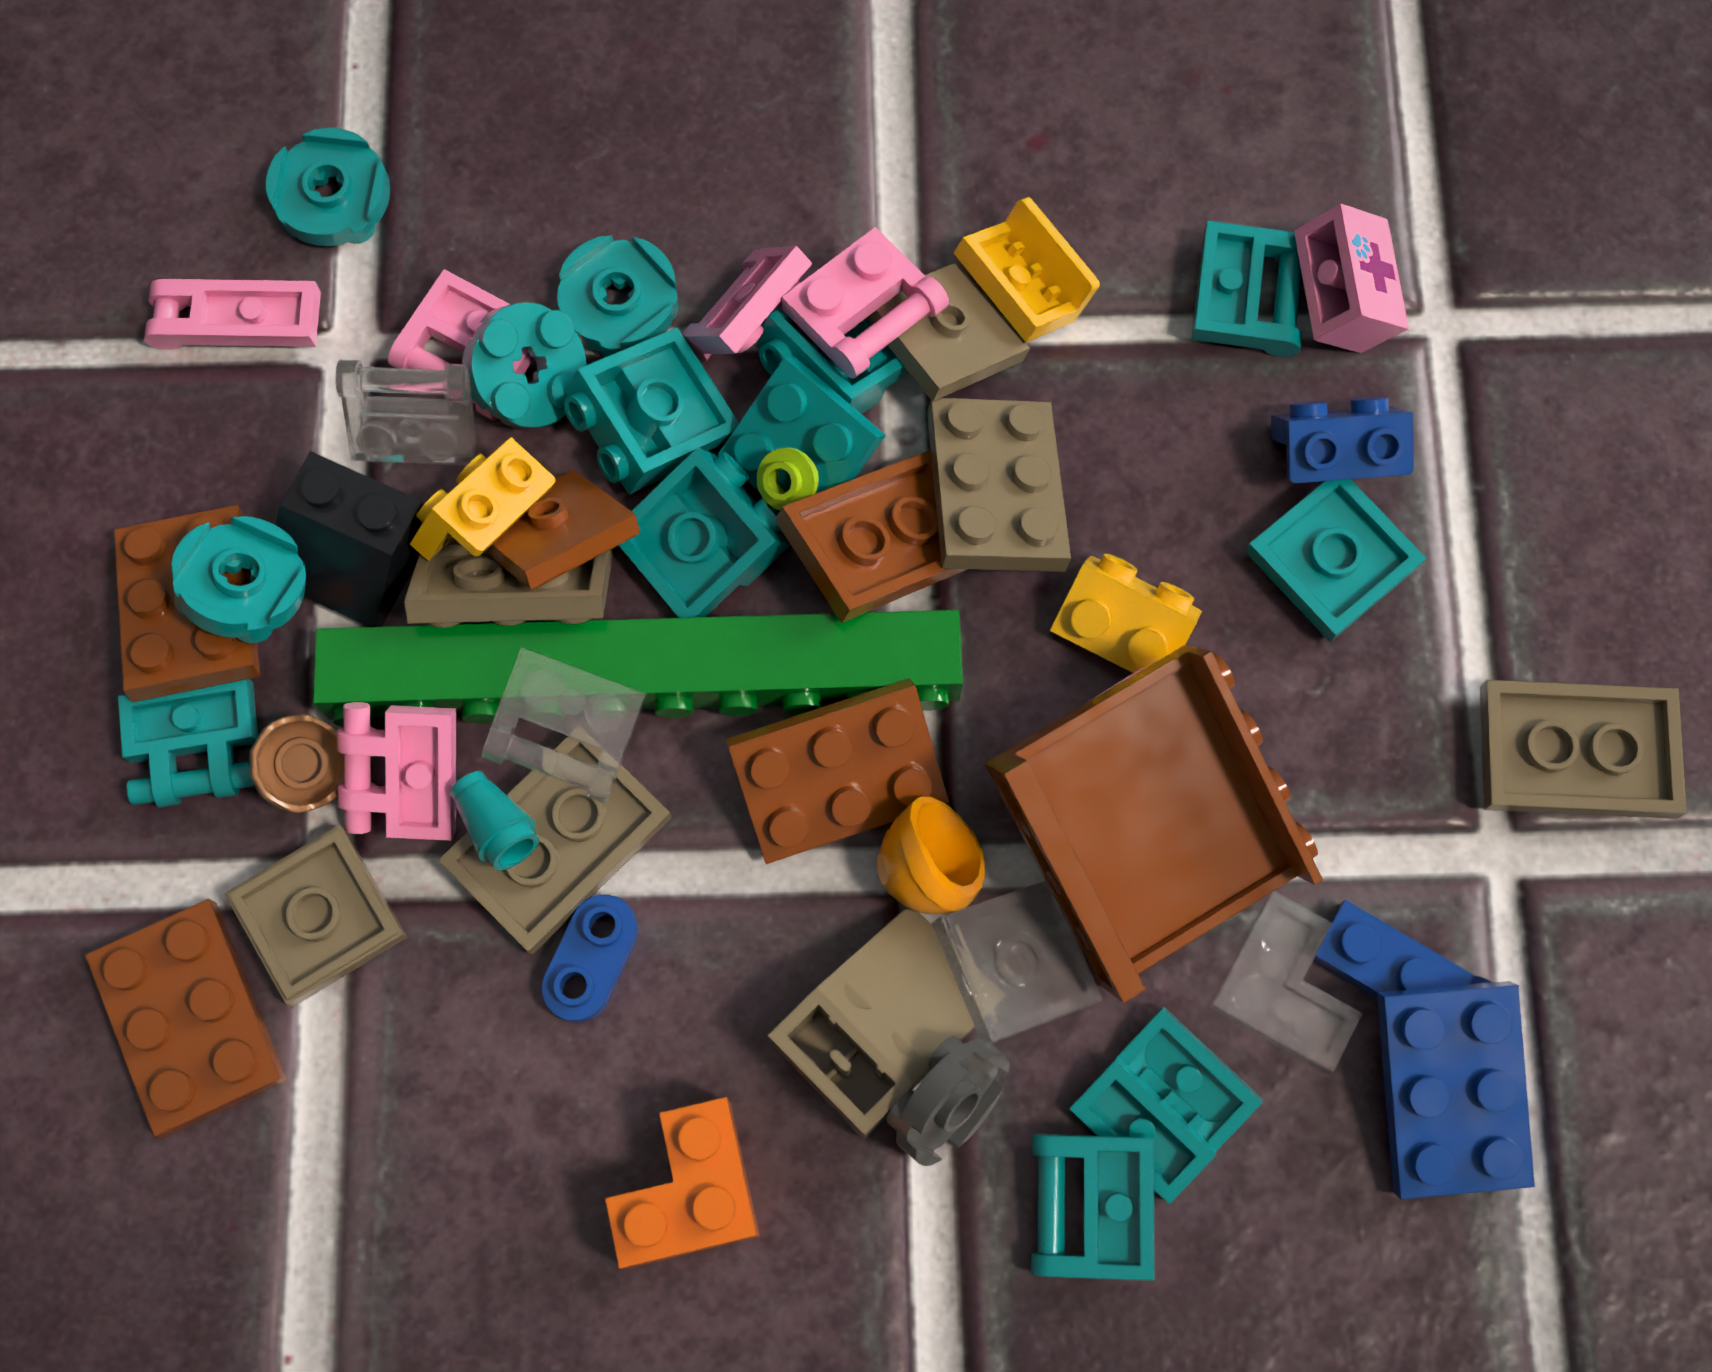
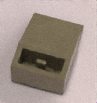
[768,907,1004,1140]

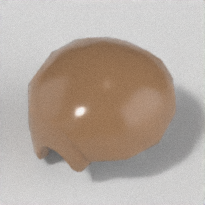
[249,715,344,813]

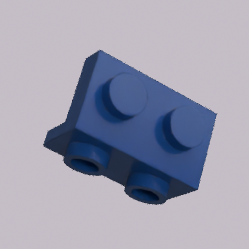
[1271,397,1414,483]

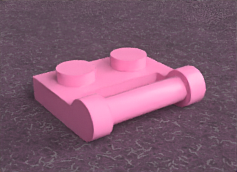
[782,227,949,378]
[682,245,812,362]
[388,269,534,421]

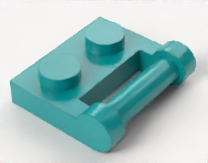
[1191,220,1302,357]
[1031,1134,1155,1281]

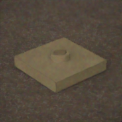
[866,261,1030,402]
[224,825,408,1008]

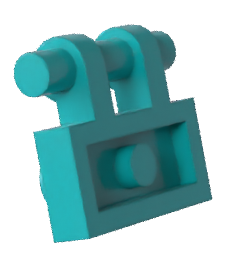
[118,679,258,808]

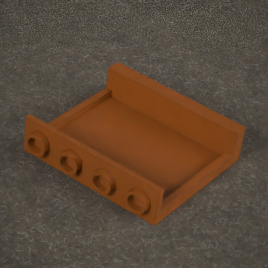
[984,645,1323,1003]

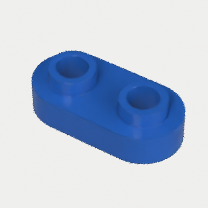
[542,895,639,1024]

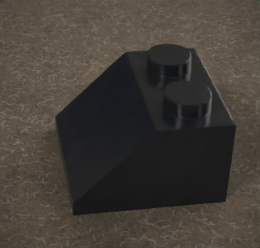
[276,451,424,627]

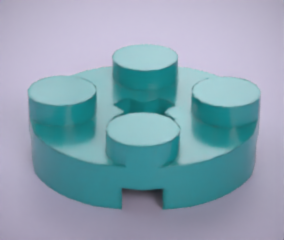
[266,128,390,246]
[557,235,679,357]
[462,303,586,428]
[171,516,306,643]

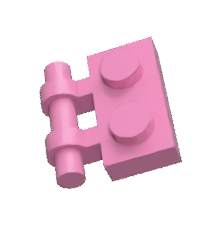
[337,702,456,841]

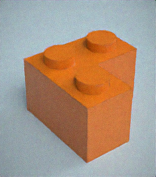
[605,1097,760,1269]

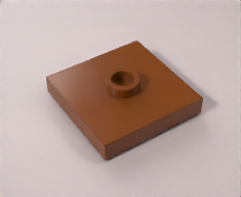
[485,469,640,590]

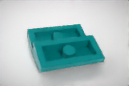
[1070,1006,1263,1205]

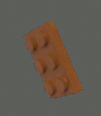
[775,450,967,623]
[114,505,260,703]
[725,678,949,864]
[85,899,287,1139]

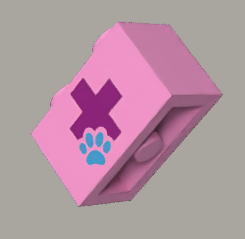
[1294,203,1409,353]

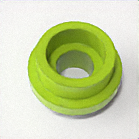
[757,447,819,511]

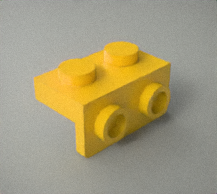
[954,197,1100,342]
[410,437,555,561]
[1050,554,1202,673]

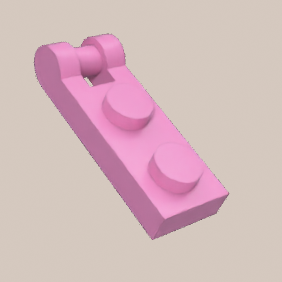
[144,279,321,350]

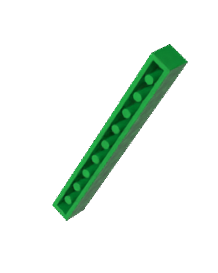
[313,610,963,727]

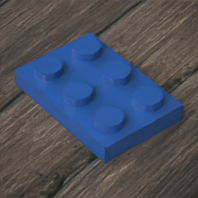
[1377,981,1535,1199]

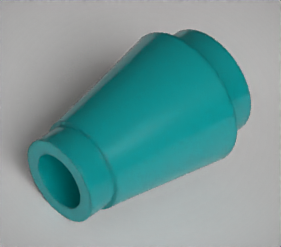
[450,771,539,871]

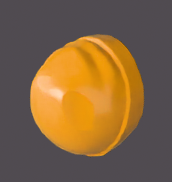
[877,796,985,915]

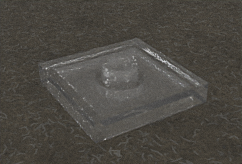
[932,881,1103,1044]

